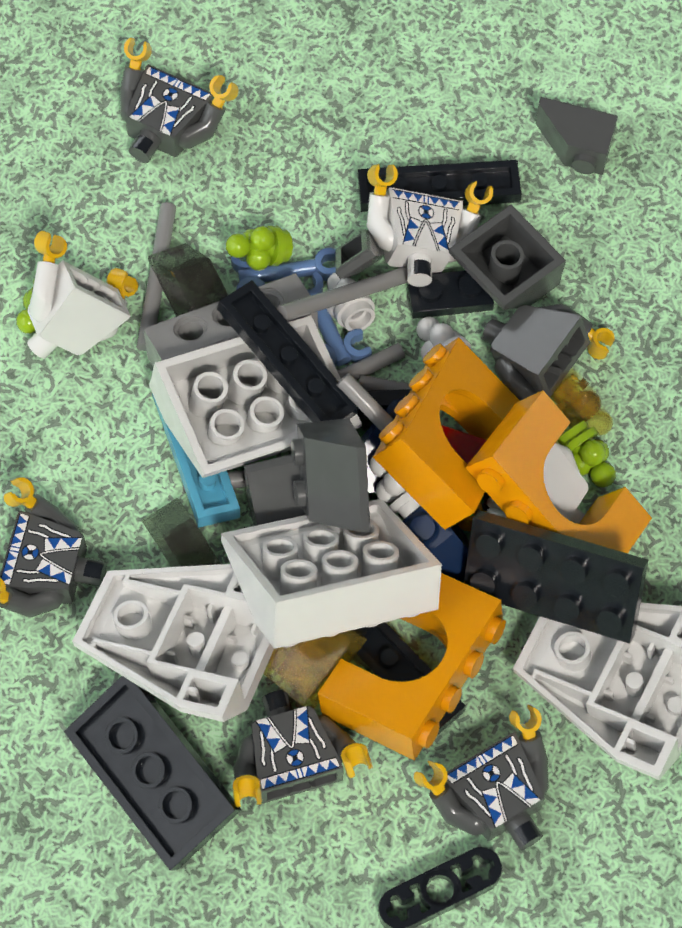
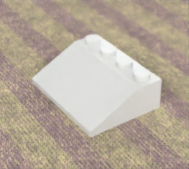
[149,315,362,478]
[221,499,442,649]

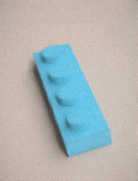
[152,393,240,528]

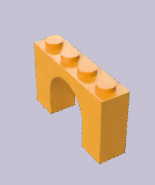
[373,337,520,530]
[466,390,652,554]
[318,573,506,761]

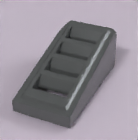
[335,230,384,280]

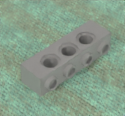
[143,273,319,368]

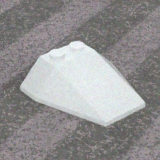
[72,564,274,722]
[513,602,682,780]

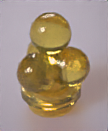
[550,373,613,435]

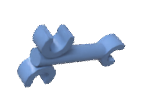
[231,248,336,290]
[307,272,372,367]

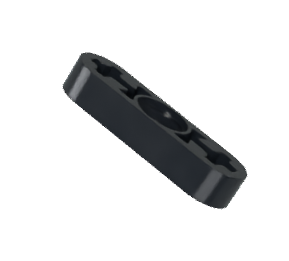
[378,847,502,928]

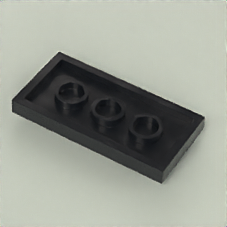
[464,510,649,644]
[64,676,242,871]

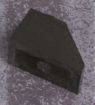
[148,243,228,317]

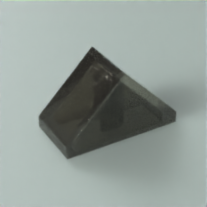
[141,498,220,567]

